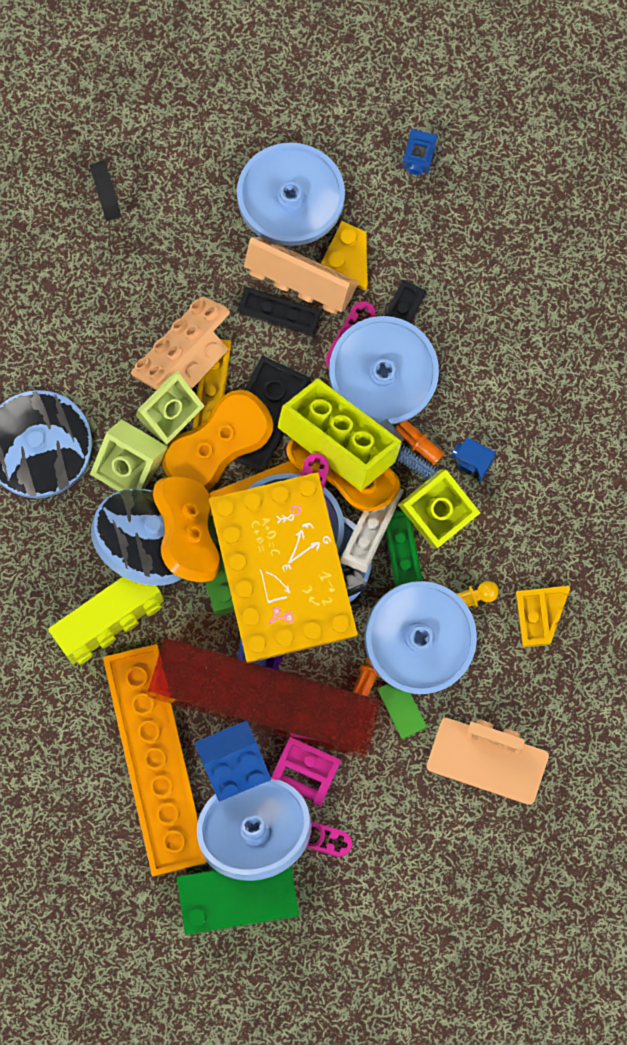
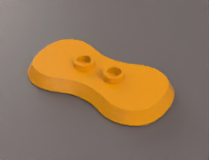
[161,390,273,491]
[286,438,401,512]
[153,477,220,582]

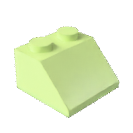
[136,371,205,445]
[90,419,168,492]

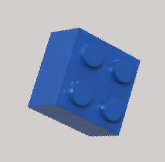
[194,720,271,802]

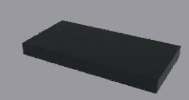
[233,356,311,473]

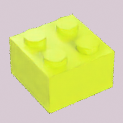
[398,470,480,548]

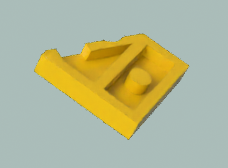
[321,221,368,291]
[516,586,570,648]

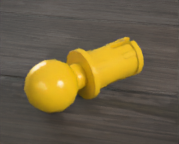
[456,581,499,607]

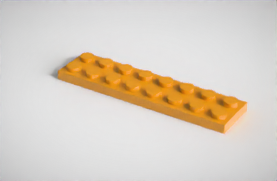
[103,644,208,877]

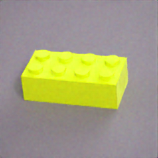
[277,378,402,491]
[48,577,164,665]

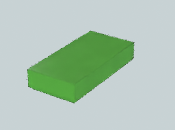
[377,684,427,740]

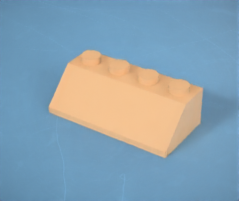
[244,237,359,314]

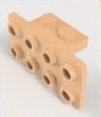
[131,296,230,390]
[427,718,549,805]

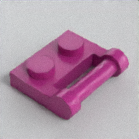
[271,737,341,807]

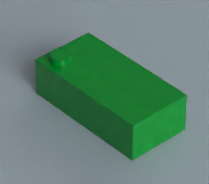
[176,866,300,936]

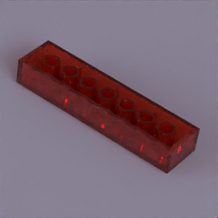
[148,638,382,759]

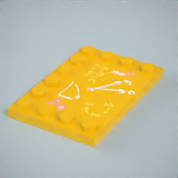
[209,472,358,663]

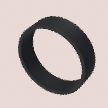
[89,160,122,222]

